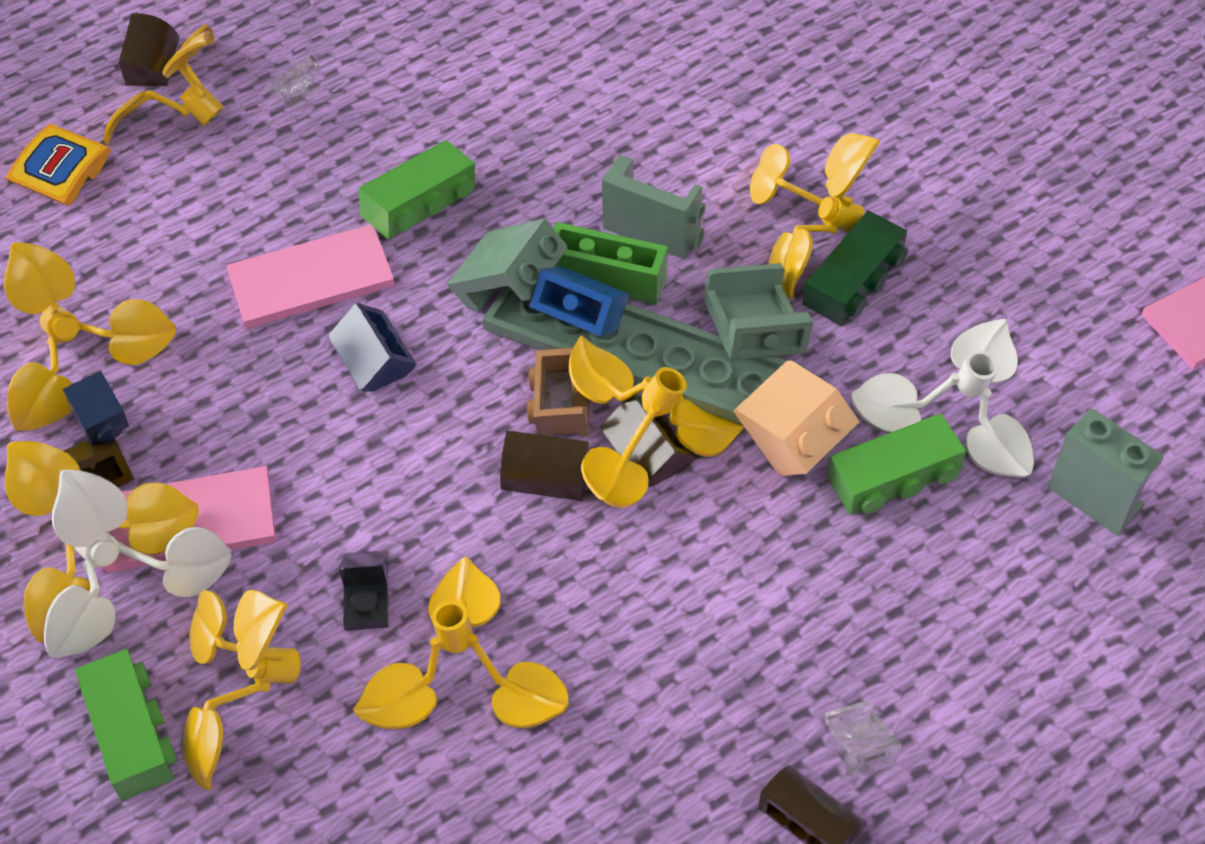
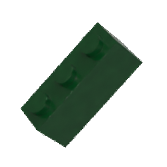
[803,210,908,326]

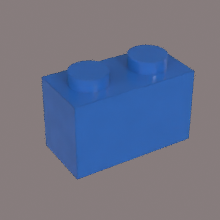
[529,266,629,336]

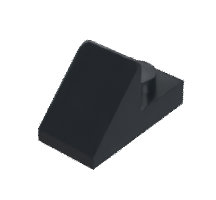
[339,550,389,631]

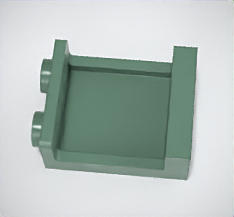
[602,155,706,259]
[447,218,567,311]
[703,263,813,360]
[1047,409,1164,536]

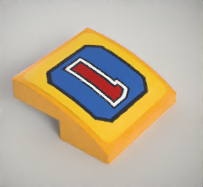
[5,123,112,206]

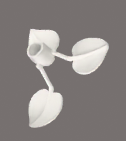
[851,319,1034,478]
[44,470,231,658]

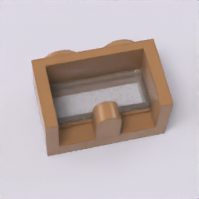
[527,348,589,437]

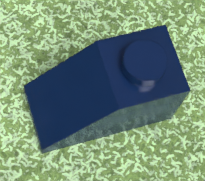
[63,371,129,445]

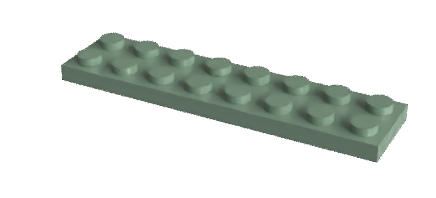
[482,286,806,425]

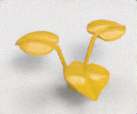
[104,24,224,146]
[750,133,881,299]
[4,242,176,431]
[569,335,744,508]
[4,441,199,643]
[353,556,569,729]
[182,590,301,790]

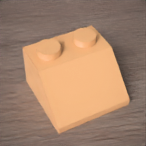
[733,360,860,476]

